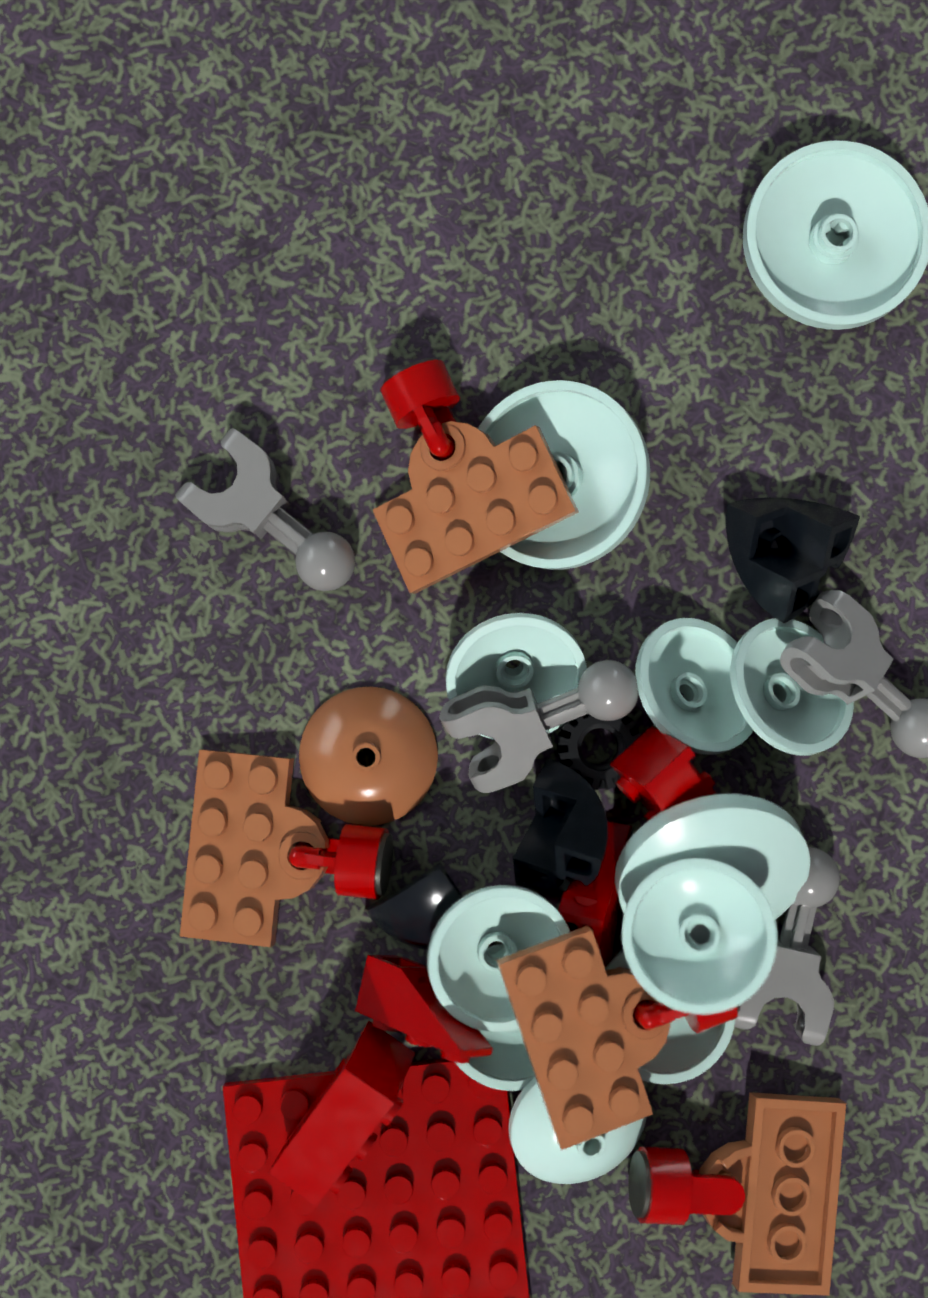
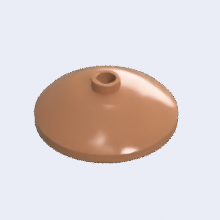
[299,687,438,826]

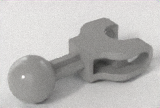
[175,428,355,591]
[780,590,928,758]
[439,660,639,793]
[734,847,840,1046]

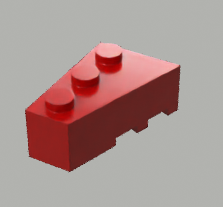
[610,726,717,822]
[269,1021,415,1207]

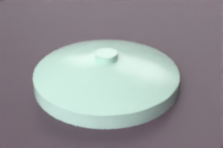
[743,140,928,330]
[478,380,650,570]
[615,794,810,944]

